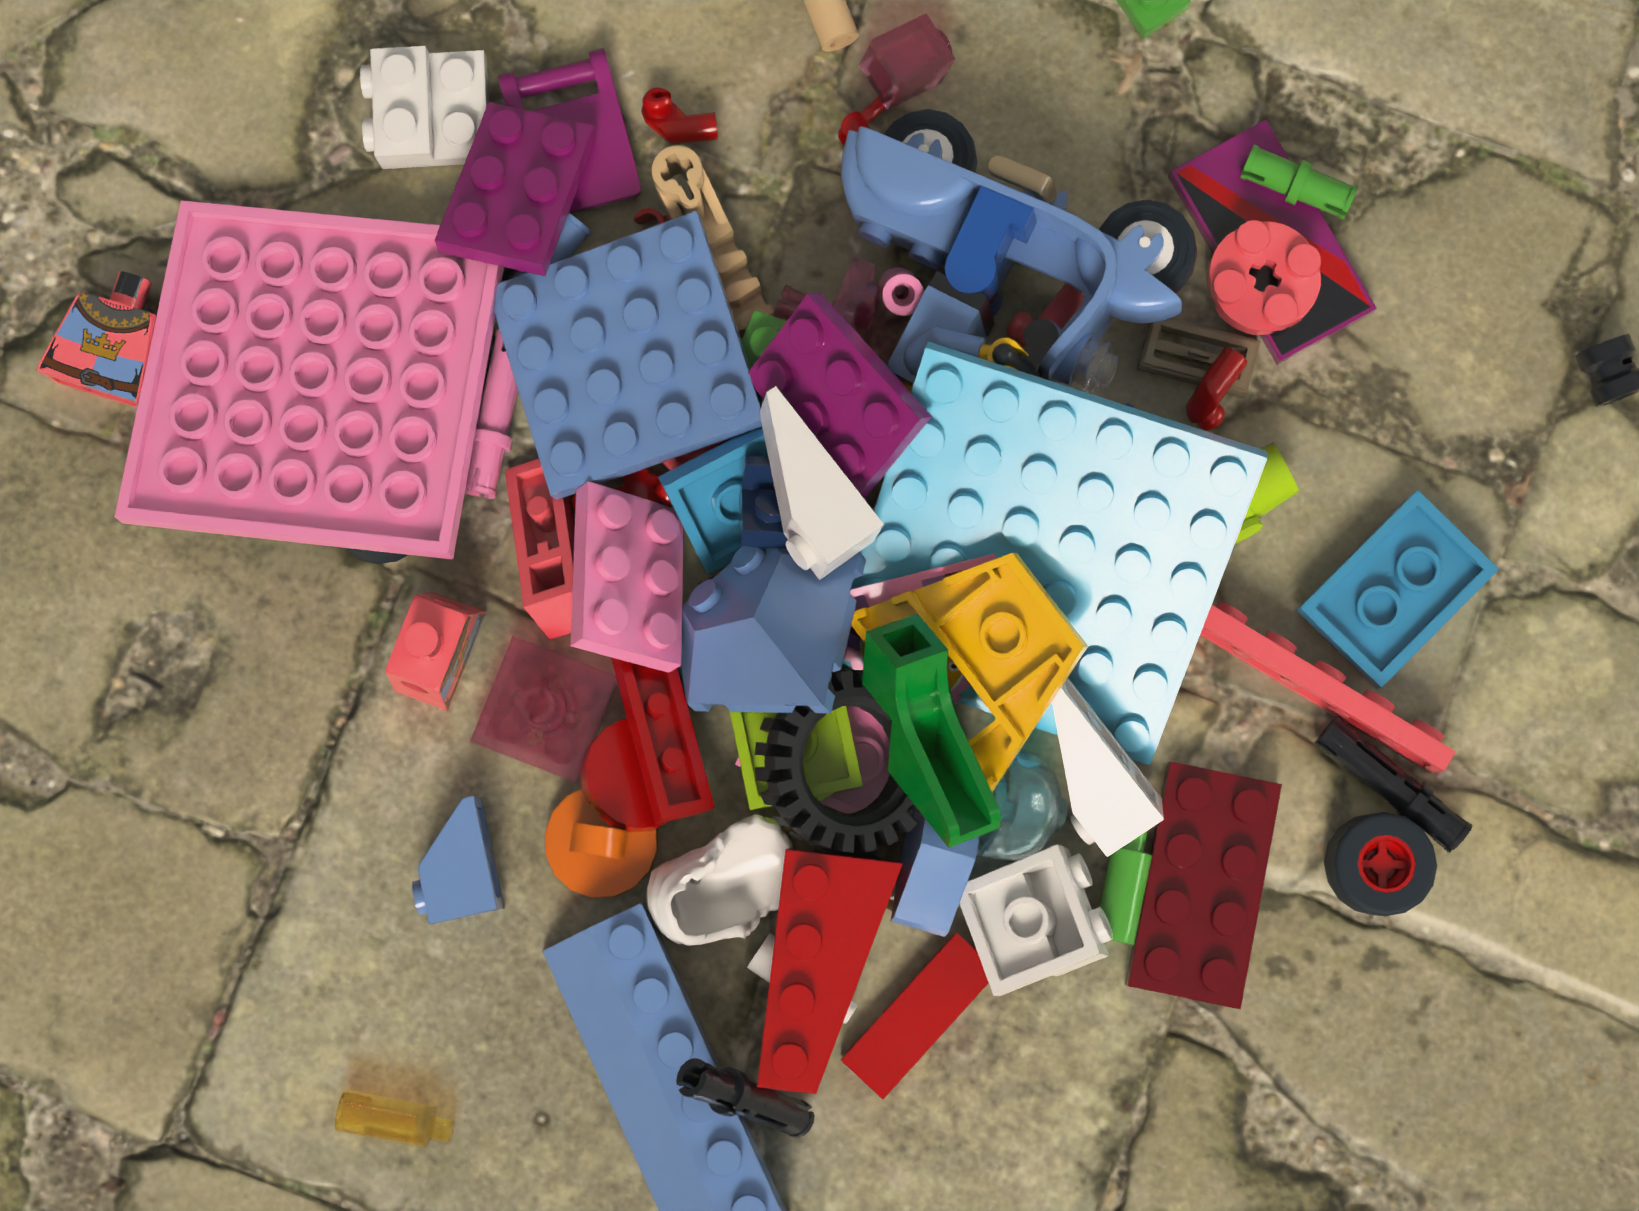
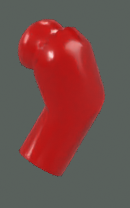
[641,87,718,144]

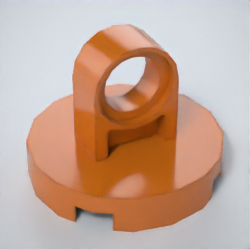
[545,789,658,898]

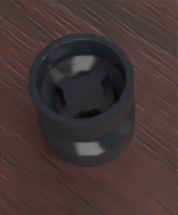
[1575,334,1639,407]

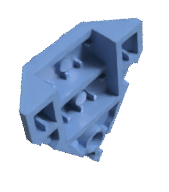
[677,546,866,713]

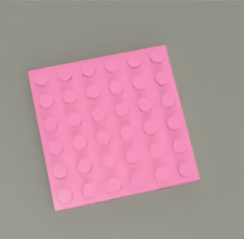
[114,200,504,560]

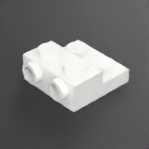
[360,46,489,169]
[960,844,1113,996]

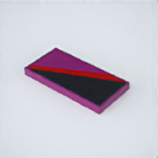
[1168,120,1377,365]

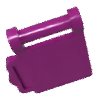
[498,48,642,214]

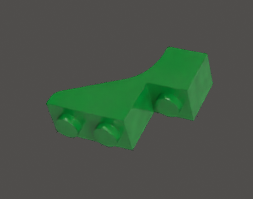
[862,614,1001,848]

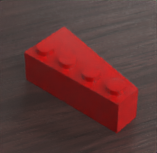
[757,848,903,1094]

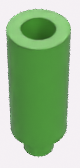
[1099,832,1152,945]

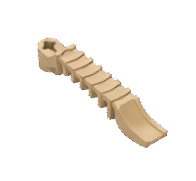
[652,145,775,341]

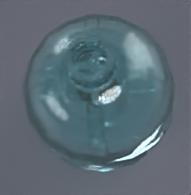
[977,748,1067,861]

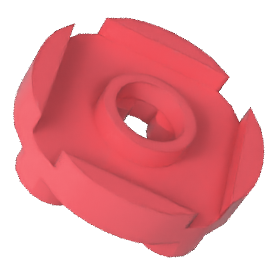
[1206,220,1321,336]

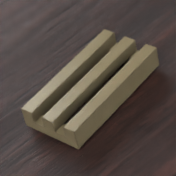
[1137,318,1261,397]

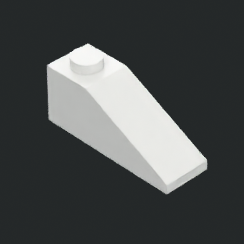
[759,386,884,580]
[1052,678,1164,857]

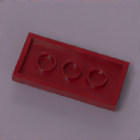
[1125,761,1282,1010]

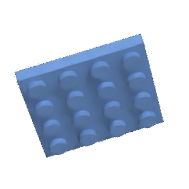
[494,211,762,500]

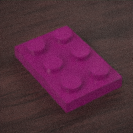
[435,102,596,276]
[748,292,932,498]

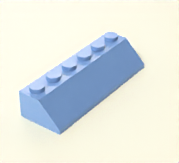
[542,902,787,1211]

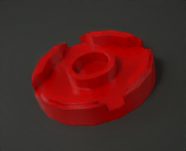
[580,719,669,833]

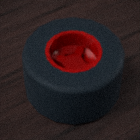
[1324,812,1437,916]

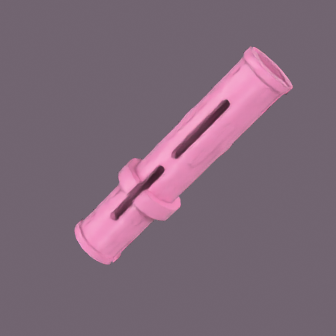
[465,329,518,499]

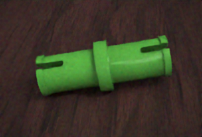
[1240,144,1358,221]

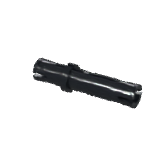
[1314,716,1473,853]
[676,1058,815,1138]

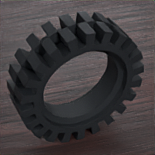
[754,670,920,853]

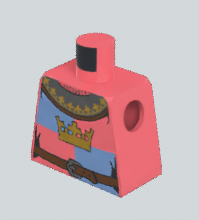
[36,271,156,408]
[385,592,486,711]

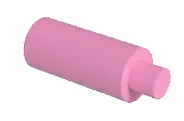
[878,267,924,316]

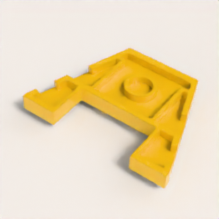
[851,553,1088,792]

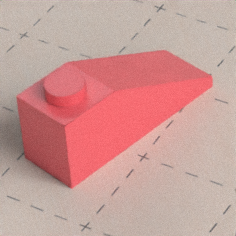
[505,459,575,640]

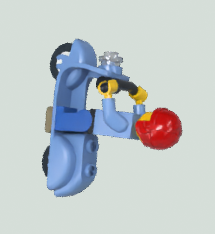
[841,109,1197,482]

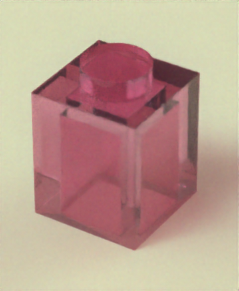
[859,13,955,110]

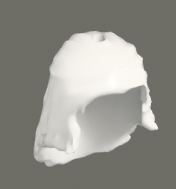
[646,814,793,946]

